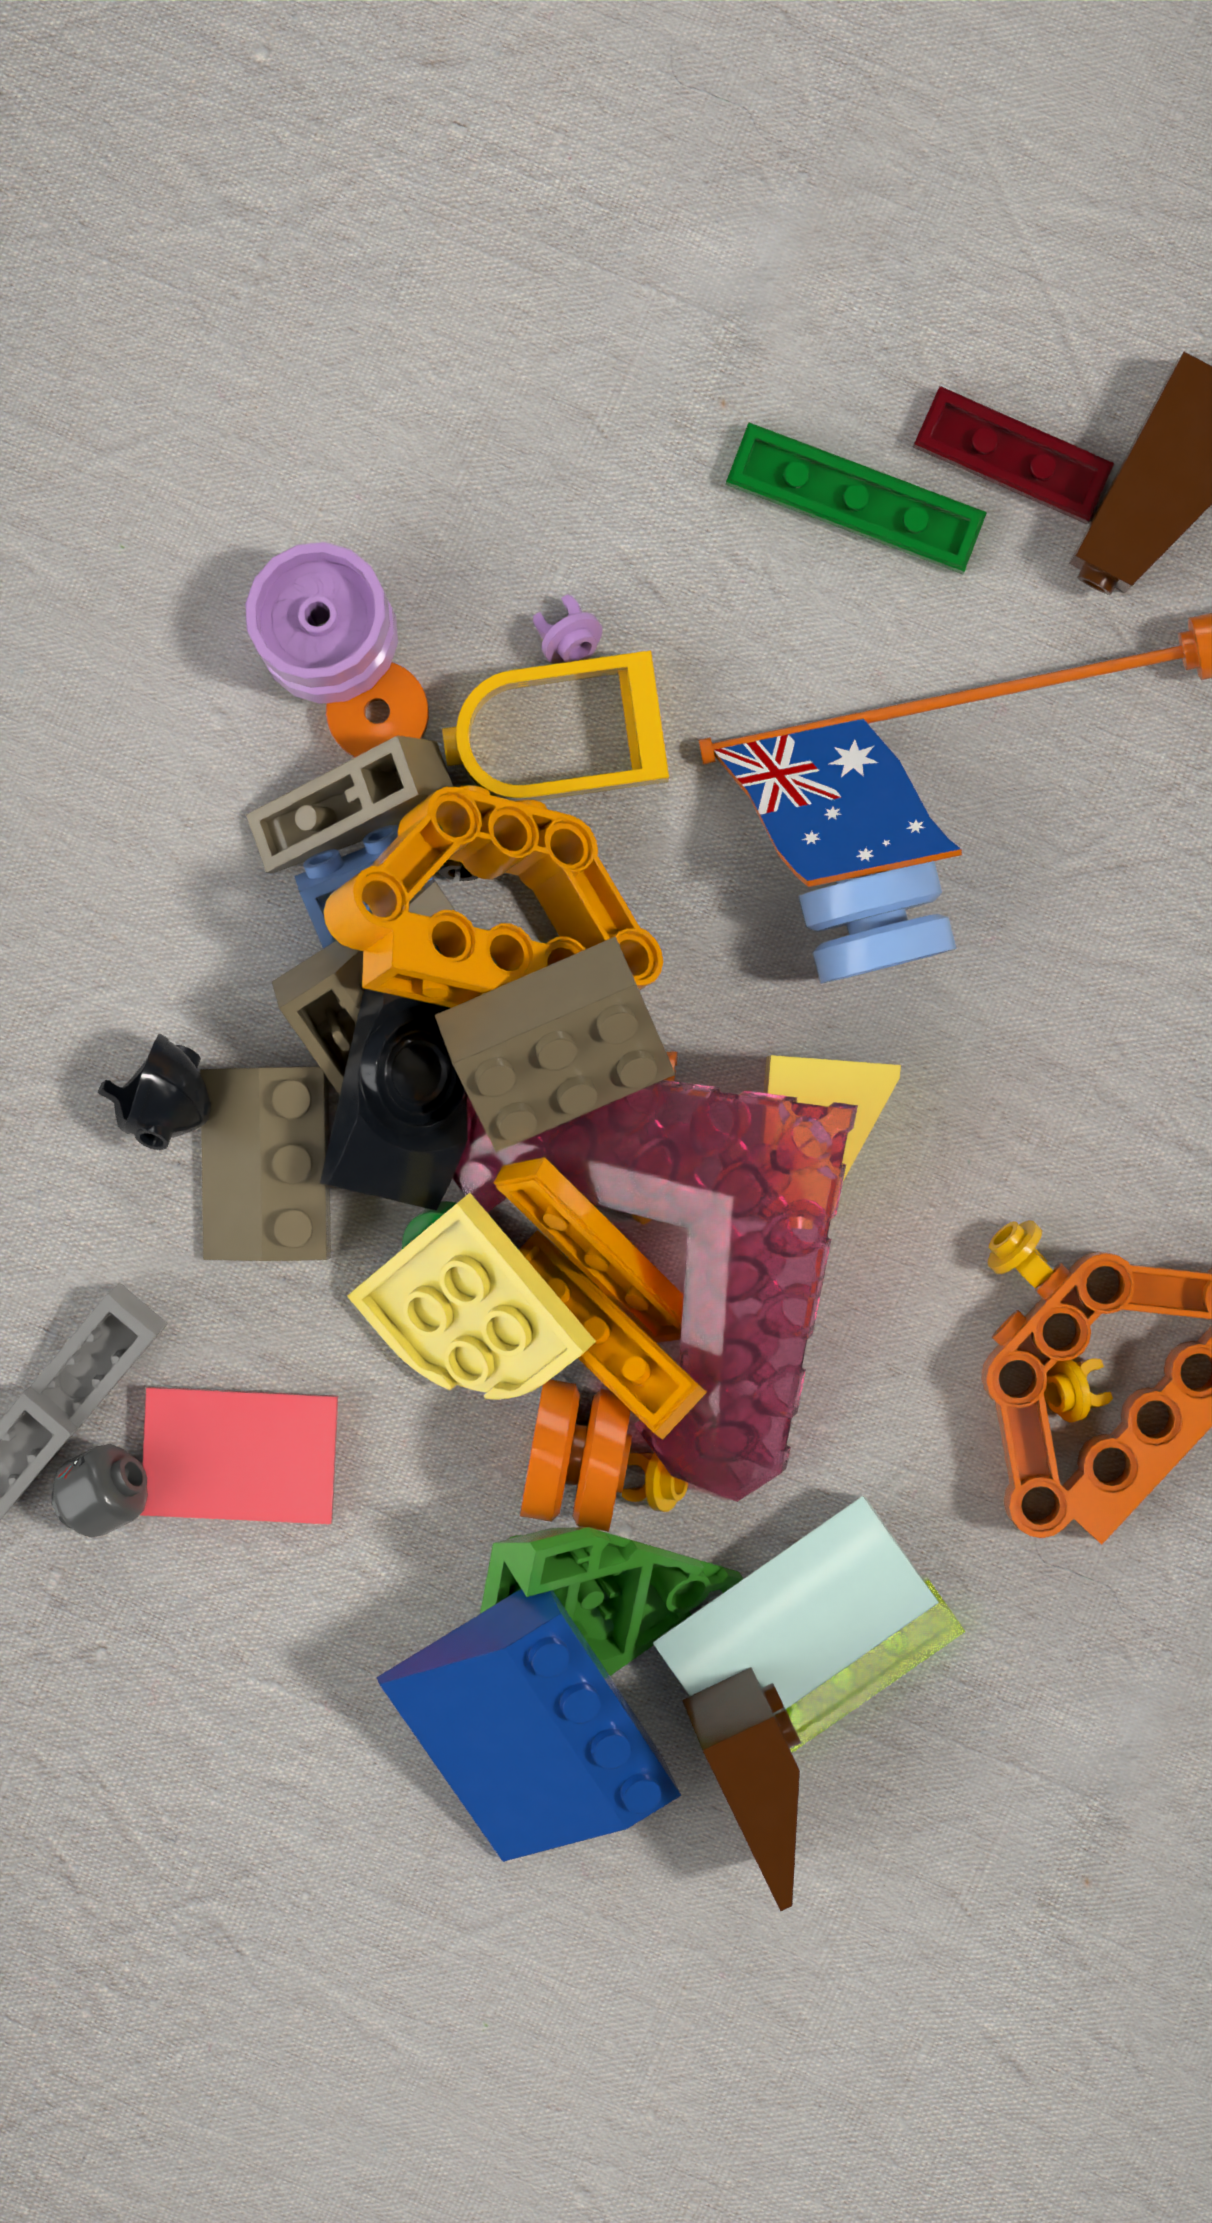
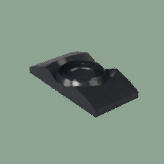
[320,943,468,1211]

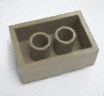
[435,936,676,1152]

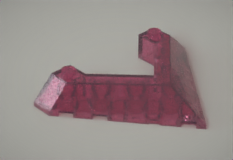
[452,1080,858,1502]

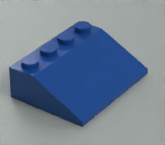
[376,1589,682,1862]

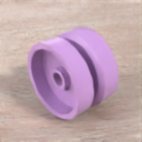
[245,542,398,704]

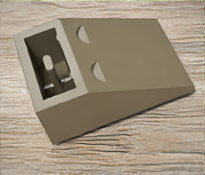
[272,878,456,1095]

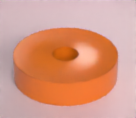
[326,662,429,758]

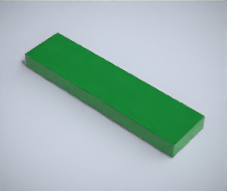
[725,422,987,574]

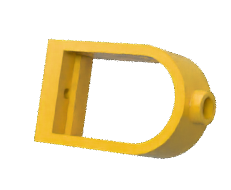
[442,650,669,801]

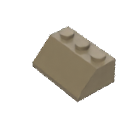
[200,1067,331,1261]

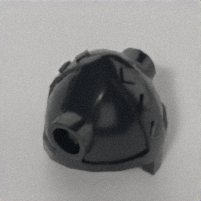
[98,1034,212,1150]

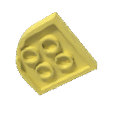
[347,1193,596,1400]

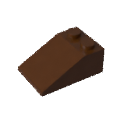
[682,1667,801,1912]

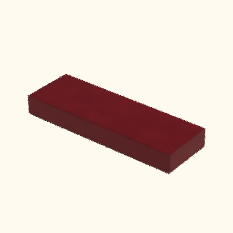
[913,386,1114,524]

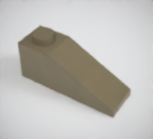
[246,735,453,873]

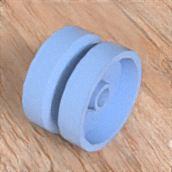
[798,861,957,984]

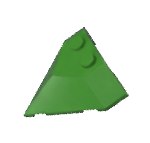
[480,1527,744,1676]

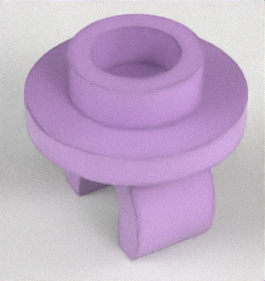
[533,594,602,664]

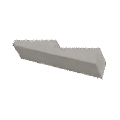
[0,1283,168,1520]

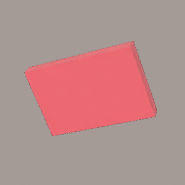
[140,1387,339,1524]

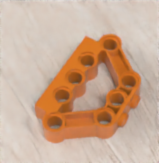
[981,1251,1212,1545]

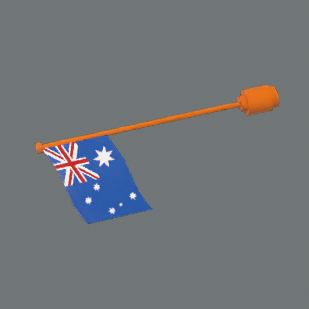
[698,613,1212,887]

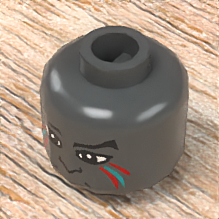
[52,1444,148,1538]

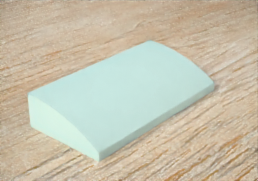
[653,1496,939,1709]

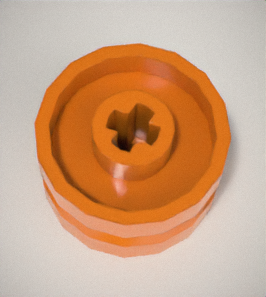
[520,1379,632,1532]

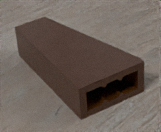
[1069,351,1212,595]

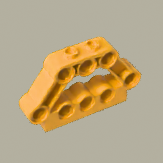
[323,785,663,1008]

